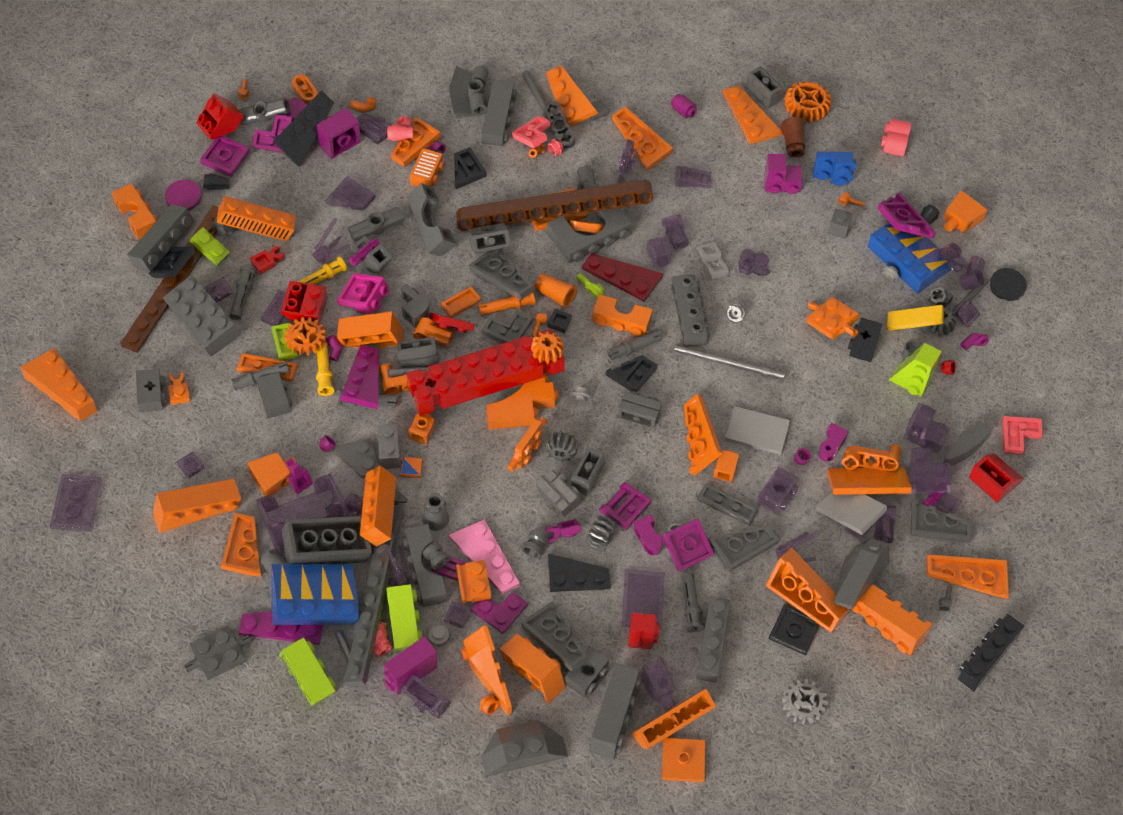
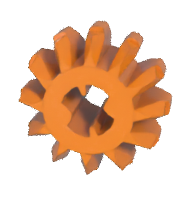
[531,331,564,364]

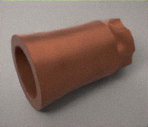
[781,117,805,158]

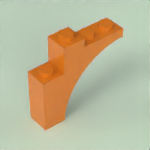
[486,373,558,430]

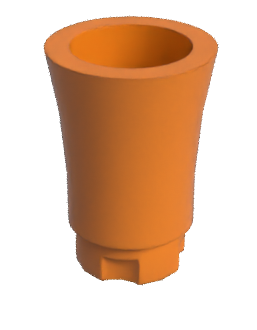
[535,273,577,309]

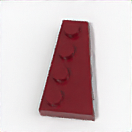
[581,253,663,302]

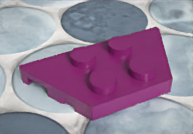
[877,193,936,238]

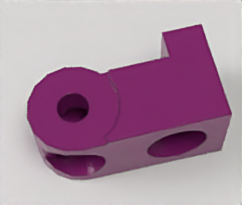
[818,422,849,462]
[633,514,663,555]

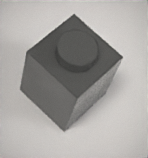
[828,208,853,239]

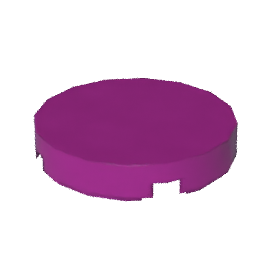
[165,180,202,211]

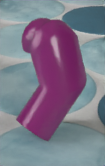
[960,333,989,350]
[326,335,343,362]

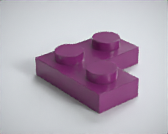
[252,115,294,153]
[471,592,528,634]

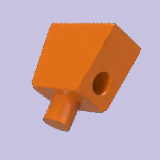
[944,190,988,233]
[247,453,296,499]

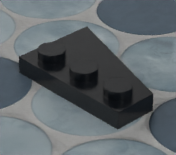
[548,554,611,592]

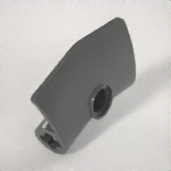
[449,66,489,116]

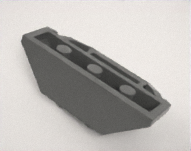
[481,720,568,776]

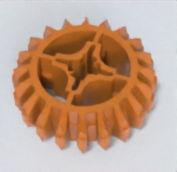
[784,80,832,124]

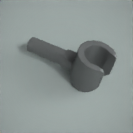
[939,585,952,611]

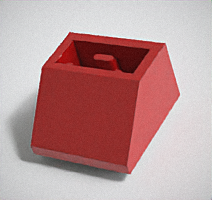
[196,93,244,140]
[281,281,327,325]
[969,453,1024,503]

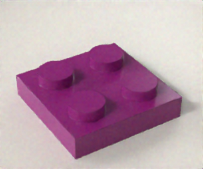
[200,136,250,177]
[662,518,714,571]

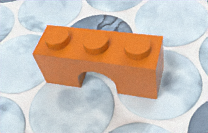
[112,183,158,240]
[592,294,653,336]

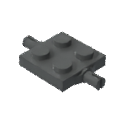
[184,626,252,680]

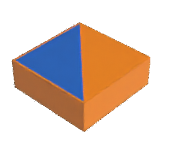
[401,457,423,478]

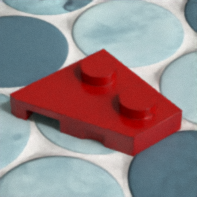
[429,312,475,333]

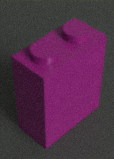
[383,636,437,695]

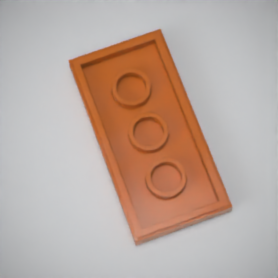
[827,467,912,495]

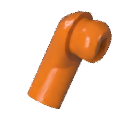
[350,97,377,113]
[528,144,545,158]

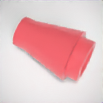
[387,124,414,142]

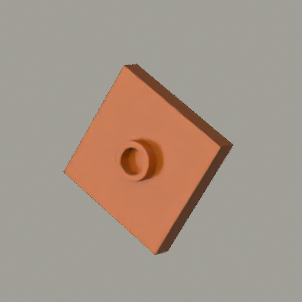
[662,738,705,782]

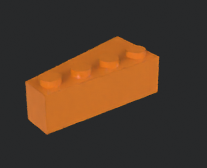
[21,348,97,421]
[153,479,241,533]
[766,547,849,633]
[852,584,933,656]

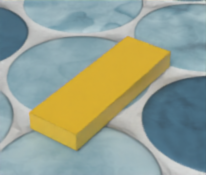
[887,305,944,330]

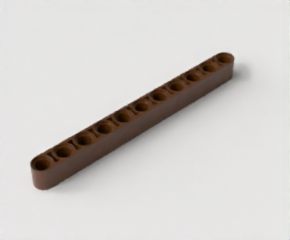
[456,180,653,231]

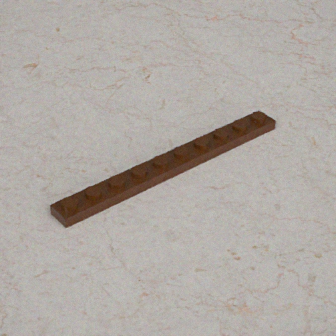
[120,205,218,353]

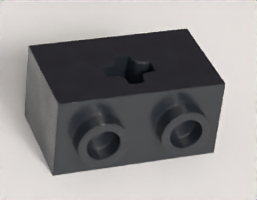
[848,317,883,362]

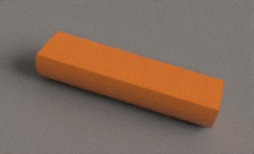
[632,689,717,749]

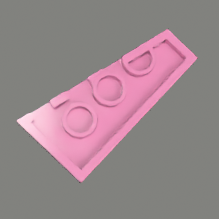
[449,519,520,594]

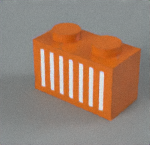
[410,148,445,187]

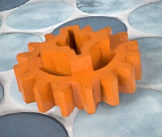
[285,317,326,356]

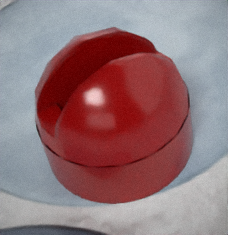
[940,360,956,375]

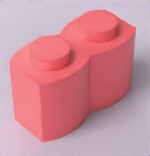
[881,118,912,157]

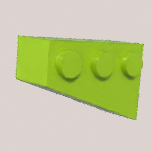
[889,343,942,397]
[386,584,422,651]
[279,637,336,706]

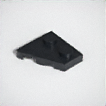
[454,147,487,189]
[606,355,658,392]

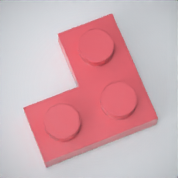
[512,116,551,148]
[1002,416,1042,454]

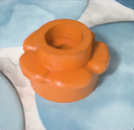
[480,695,499,715]

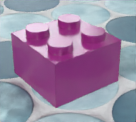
[317,108,361,159]

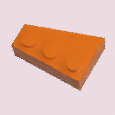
[337,312,404,349]
[499,634,566,704]

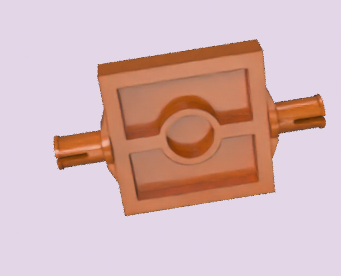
[806,296,859,340]
[507,417,547,472]

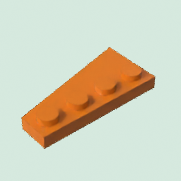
[546,65,598,127]
[723,85,783,144]
[612,106,673,171]
[684,394,722,475]
[926,555,1009,599]

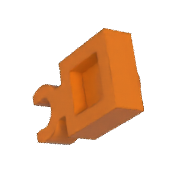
[168,372,190,405]

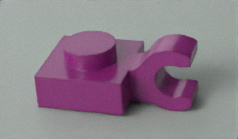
[285,458,313,494]
[544,519,581,543]

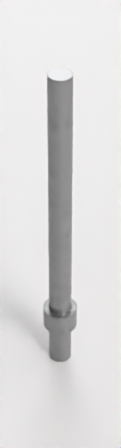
[674,344,785,380]

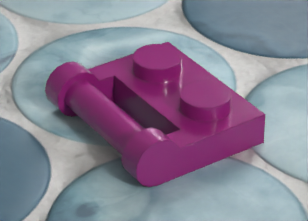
[599,482,651,530]

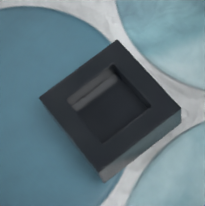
[548,309,572,333]

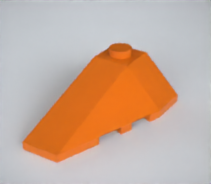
[460,625,512,715]

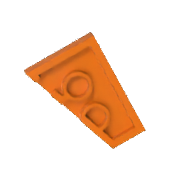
[391,117,441,167]
[221,513,261,577]

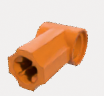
[413,318,454,347]

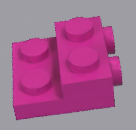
[337,273,389,314]

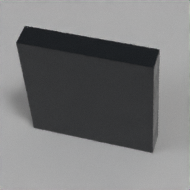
[149,246,195,278]
[768,604,819,656]

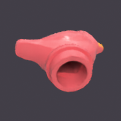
[374,621,392,657]

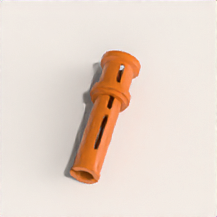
[478,292,536,316]

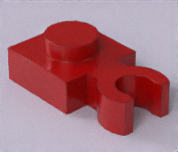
[250,246,285,274]

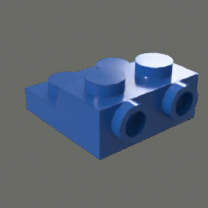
[812,151,856,186]

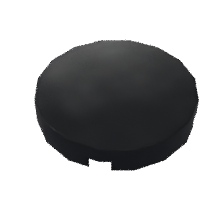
[990,268,1027,301]

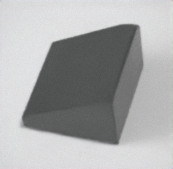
[590,99,609,121]

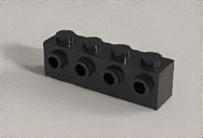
[958,614,1024,692]

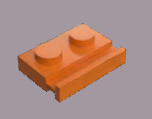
[456,560,491,604]

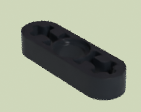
[544,101,575,148]

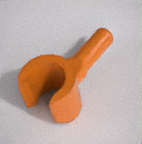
[238,79,249,100]
[838,192,864,206]
[532,313,547,337]

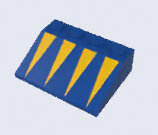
[867,224,957,294]
[271,564,359,625]

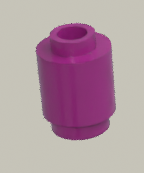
[671,94,697,119]

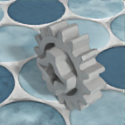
[782,679,828,724]

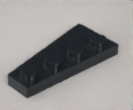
[272,90,334,166]

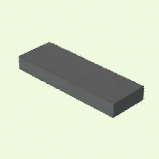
[697,483,758,526]

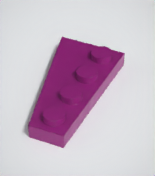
[340,345,379,409]
[238,611,324,645]

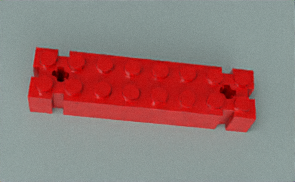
[406,329,565,416]

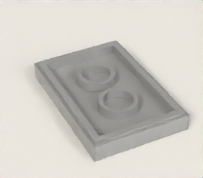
[725,406,790,455]
[816,492,887,535]

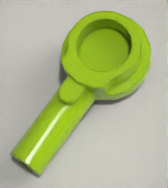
[576,273,605,299]

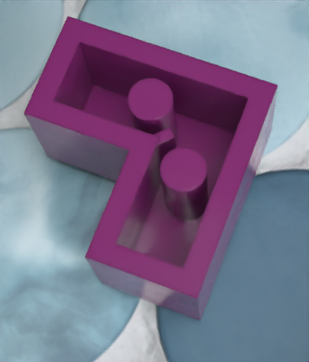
[764,153,802,194]

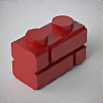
[628,613,660,650]

